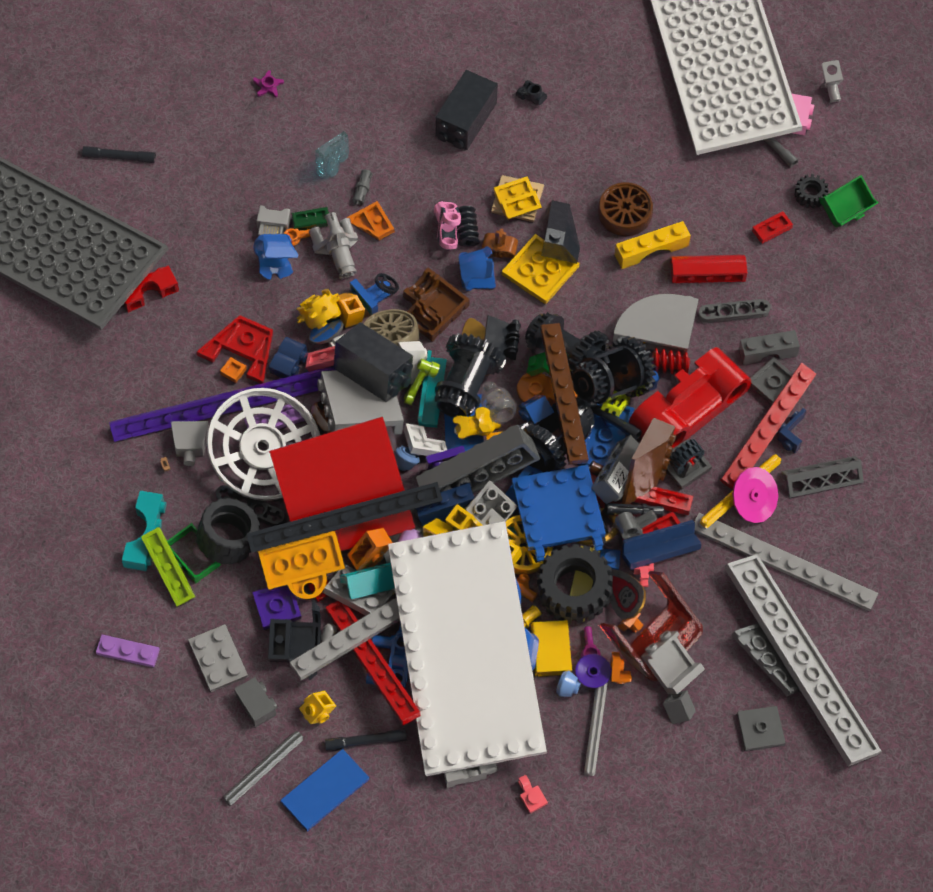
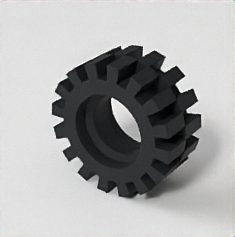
[794,174,829,208]

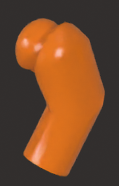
[517,573,537,602]

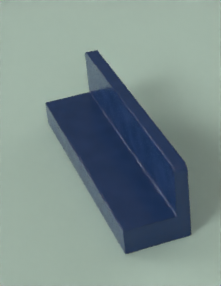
[622,520,701,570]

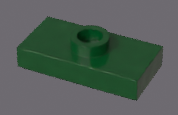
[291,207,329,231]

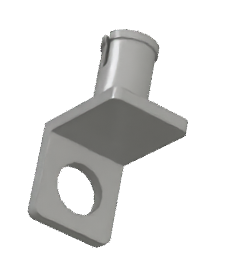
[820,60,843,103]

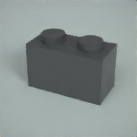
[234,677,277,728]

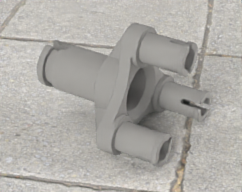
[308,212,358,279]

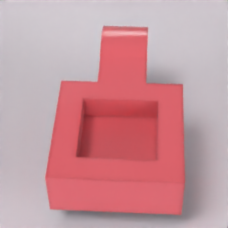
[634,563,654,587]
[518,775,548,813]

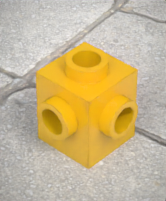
[299,691,336,724]

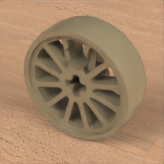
[364,309,419,346]

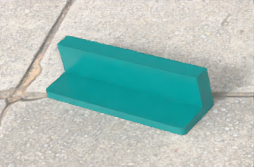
[418,350,447,428]
[339,562,395,599]

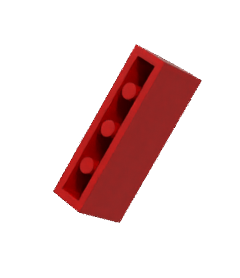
[670,255,748,283]

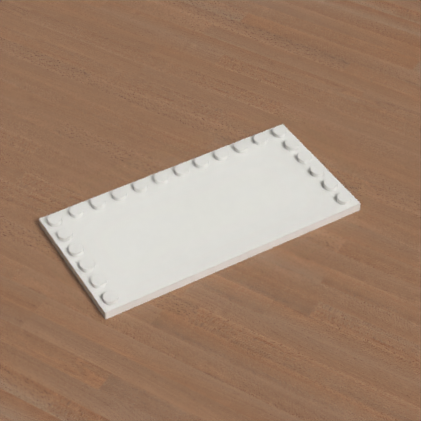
[650,0,802,155]
[388,521,547,776]

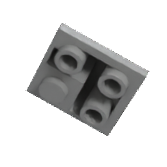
[465,480,518,525]

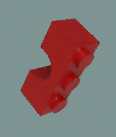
[124,265,179,313]

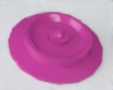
[733,467,778,523]

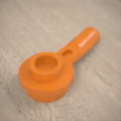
[283,228,310,246]

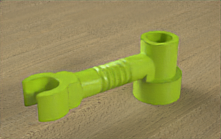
[404,358,440,405]

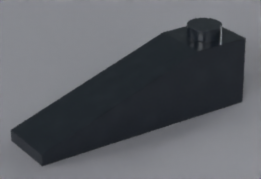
[541,200,580,264]

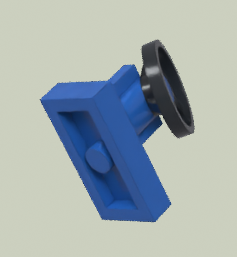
[350,273,399,315]

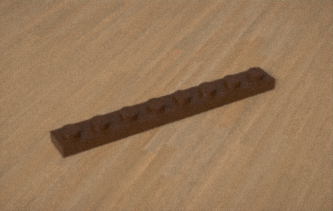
[540,323,589,465]

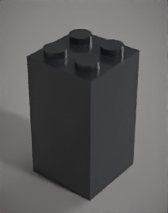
[435,70,498,150]
[334,322,413,402]

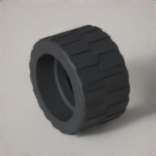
[196,498,260,565]

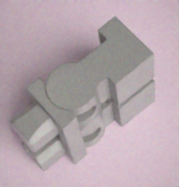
[444,763,497,788]

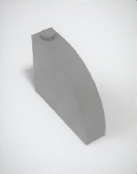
[613,294,699,357]

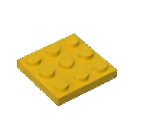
[502,234,579,304]

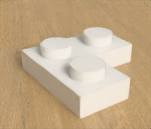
[403,423,447,456]

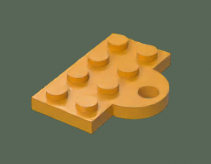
[258,530,345,599]

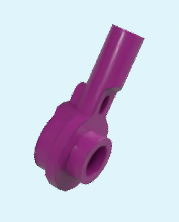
[581,626,601,658]

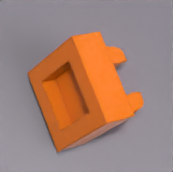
[617,613,644,633]

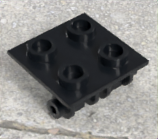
[484,315,521,360]

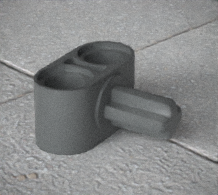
[615,510,657,539]

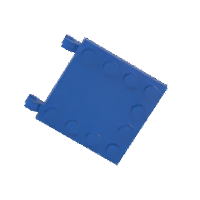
[512,465,606,562]

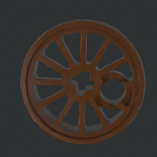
[598,182,653,236]

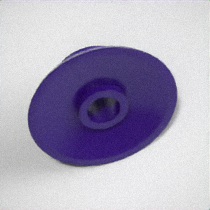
[575,654,611,688]

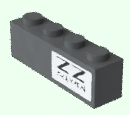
[591,435,639,504]

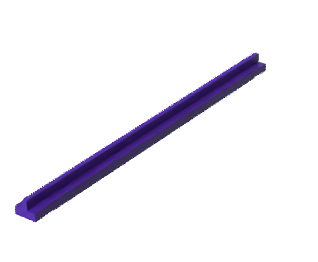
[109,366,337,442]

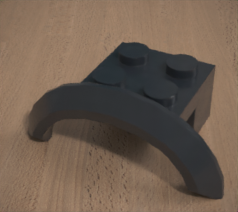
[268,600,321,680]

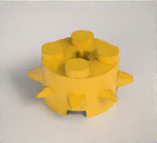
[297,289,342,329]

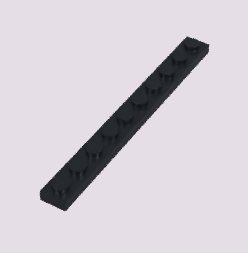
[246,482,443,553]

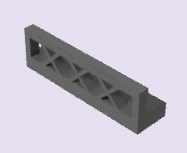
[782,456,864,498]

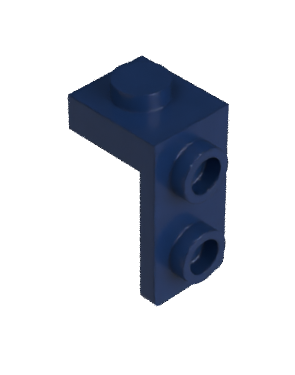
[777,408,806,453]

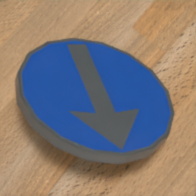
[309,317,343,344]

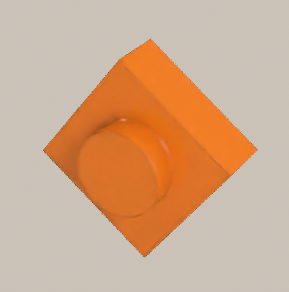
[220,357,247,383]

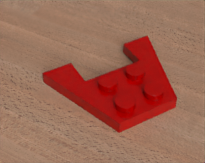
[196,315,273,384]

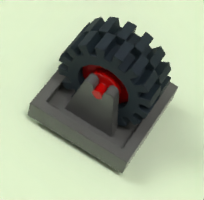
[666,439,712,490]

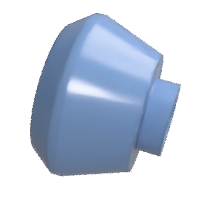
[395,446,420,471]
[556,670,581,697]

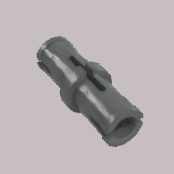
[352,169,373,205]

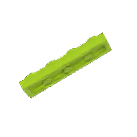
[141,527,195,606]

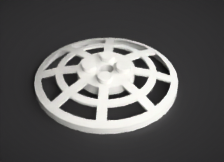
[207,388,320,501]

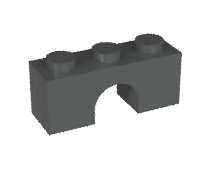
[738,330,800,365]

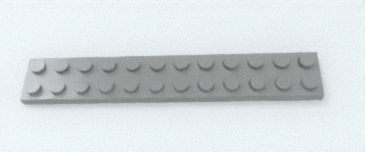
[724,554,881,766]

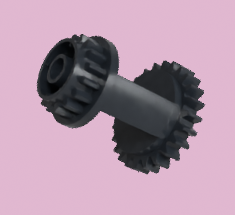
[525,312,609,378]
[434,333,506,418]
[572,336,656,404]
[520,398,595,473]

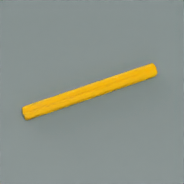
[700,454,781,528]

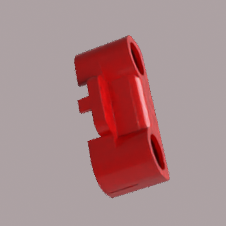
[629,347,751,448]

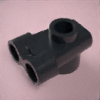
[516,80,547,105]

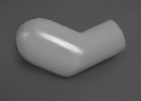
[321,624,337,642]

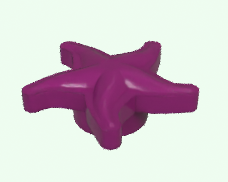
[253,70,284,97]

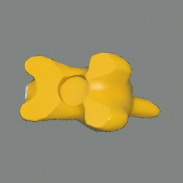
[453,407,501,439]

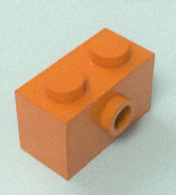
[347,528,393,570]

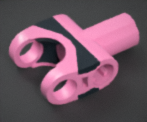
[433,201,461,250]

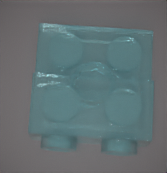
[315,131,349,179]

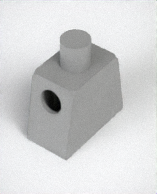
[171,421,209,466]

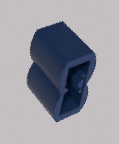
[269,337,308,378]

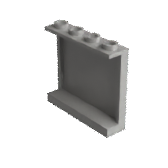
[318,371,404,435]

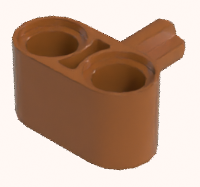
[481,229,518,260]

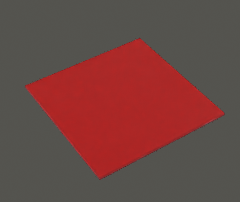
[269,416,415,551]

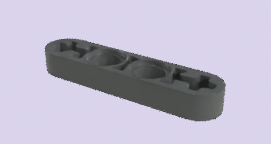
[698,299,771,323]

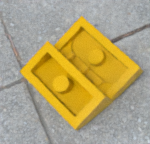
[493,176,542,220]

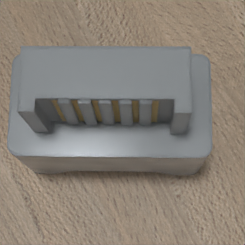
[256,205,291,236]

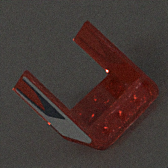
[599,571,703,681]

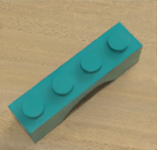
[122,491,167,571]

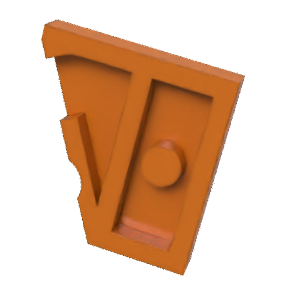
[347,201,395,240]

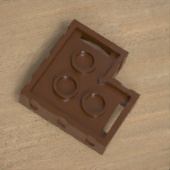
[403,268,470,342]

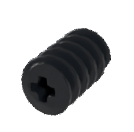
[457,206,480,247]

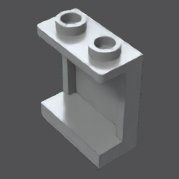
[641,631,705,694]

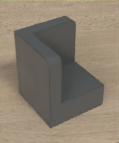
[663,690,696,724]

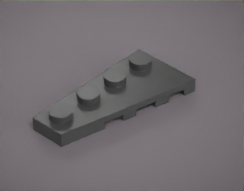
[731,623,801,696]

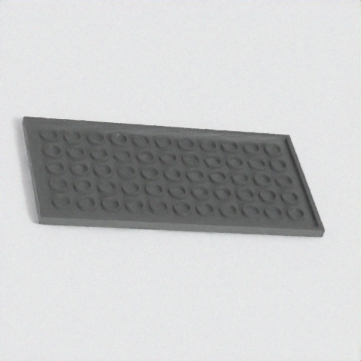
[0,157,168,330]

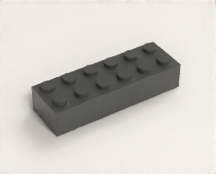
[416,424,540,493]

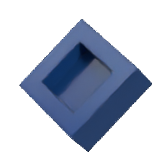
[600,549,620,570]

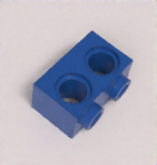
[518,394,554,424]

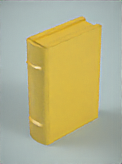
[531,620,572,677]

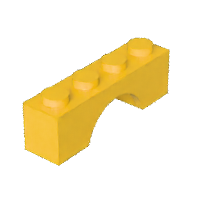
[614,221,691,269]
[445,504,522,566]

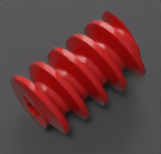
[651,348,690,374]

